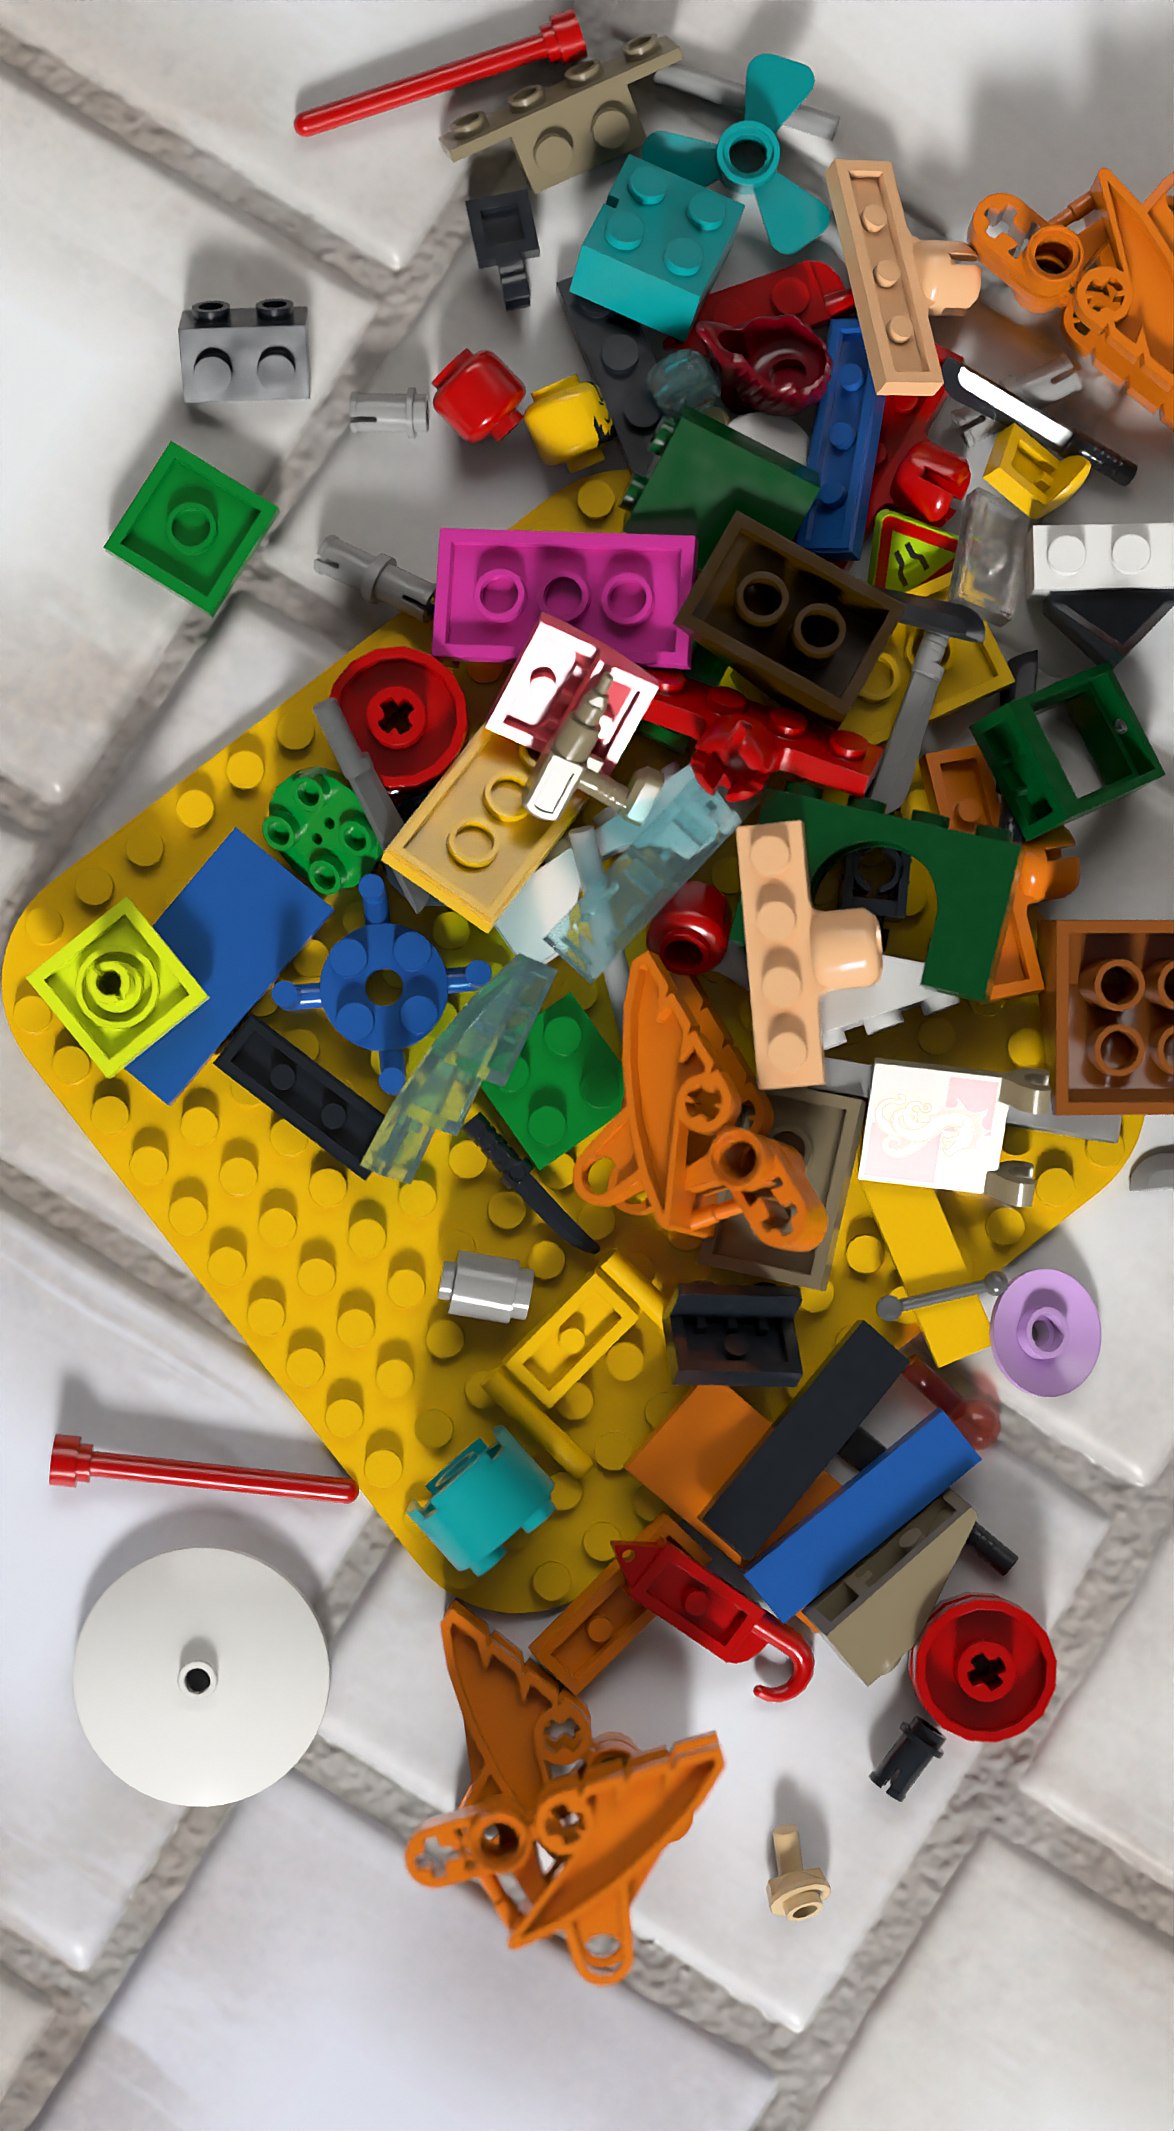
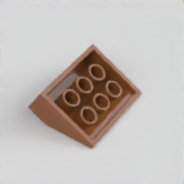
[1037,920,1174,1115]

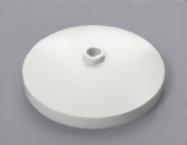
[72,1546,331,1806]

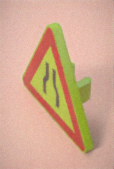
[867,509,977,592]

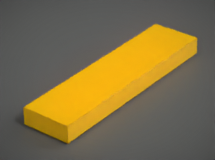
[853,1119,991,1368]

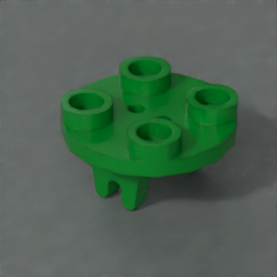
[262,767,384,895]

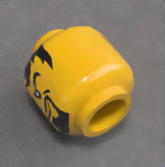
[524,374,616,474]

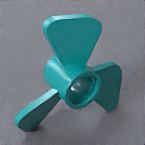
[642,53,830,254]

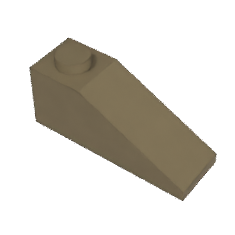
[801,1488,978,1687]

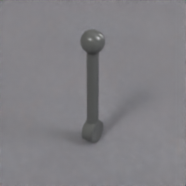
[876,1271,1009,1321]

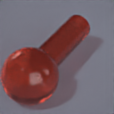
[901,1354,1001,1451]

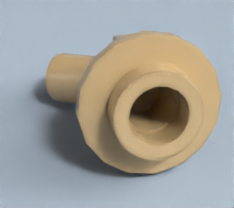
[766,1825,831,1921]

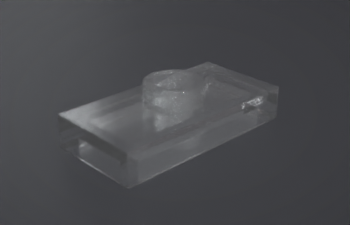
[947,487,1030,628]

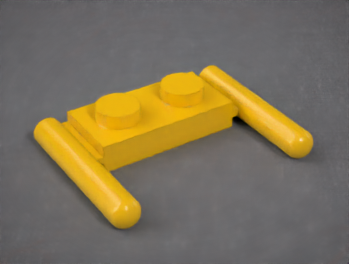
[480,1248,669,1478]

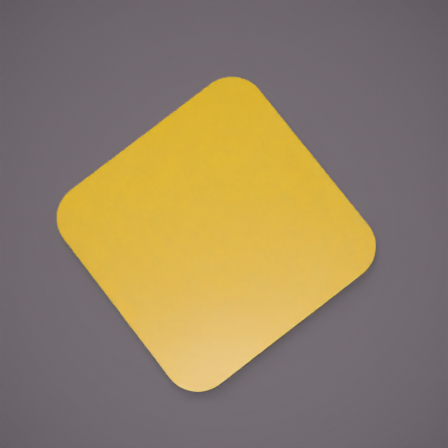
[1,469,1145,1613]

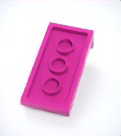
[432,528,699,669]

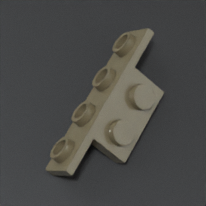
[438,33,684,195]

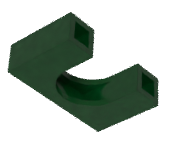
[729,781,1026,1004]

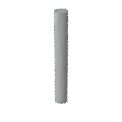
[654,63,840,141]

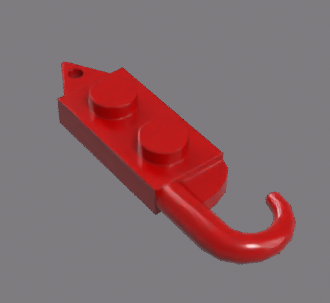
[662,260,857,360]
[610,1536,815,1703]

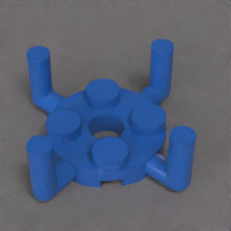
[271,874,493,1096]

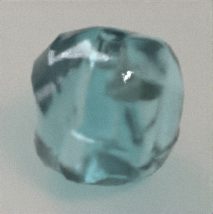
[645,348,721,419]

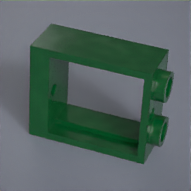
[969,661,1166,842]

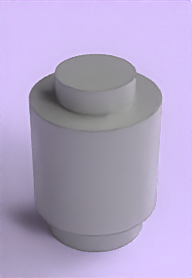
[437,1250,534,1324]

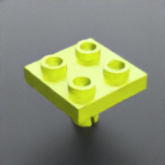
[26,896,210,1079]

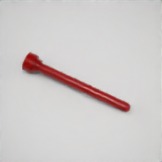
[293,8,588,137]
[49,1434,359,1504]

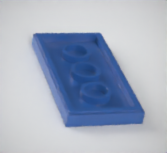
[124,827,335,1106]

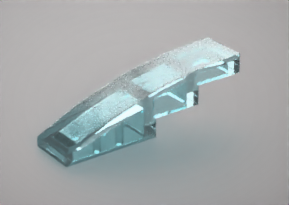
[543,777,771,984]
[360,953,558,1184]

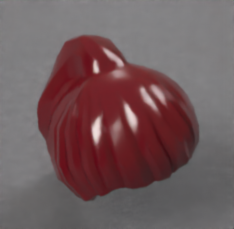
[696,314,833,416]

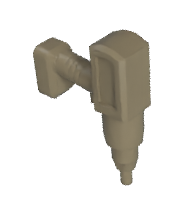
[521,672,664,827]

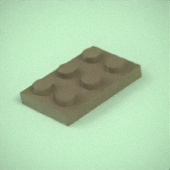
[697,1078,867,1292]

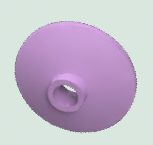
[989,1268,1101,1397]

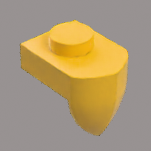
[982,423,1091,519]

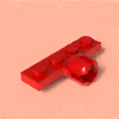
[792,343,971,572]
[641,668,885,802]

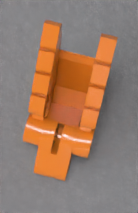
[966,168,1174,431]
[573,950,828,1252]
[440,1598,694,1860]
[404,1730,726,1986]

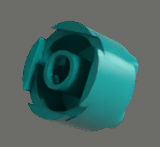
[406,1425,556,1577]

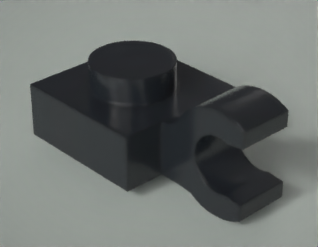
[465,189,540,312]

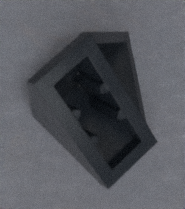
[1043,589,1174,669]

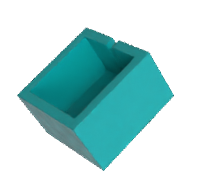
[569,154,745,342]

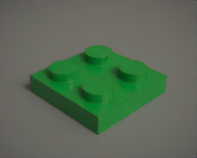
[103,441,280,618]
[466,992,625,1171]

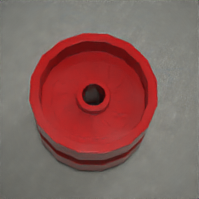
[329,646,470,798]
[907,1592,1057,1743]

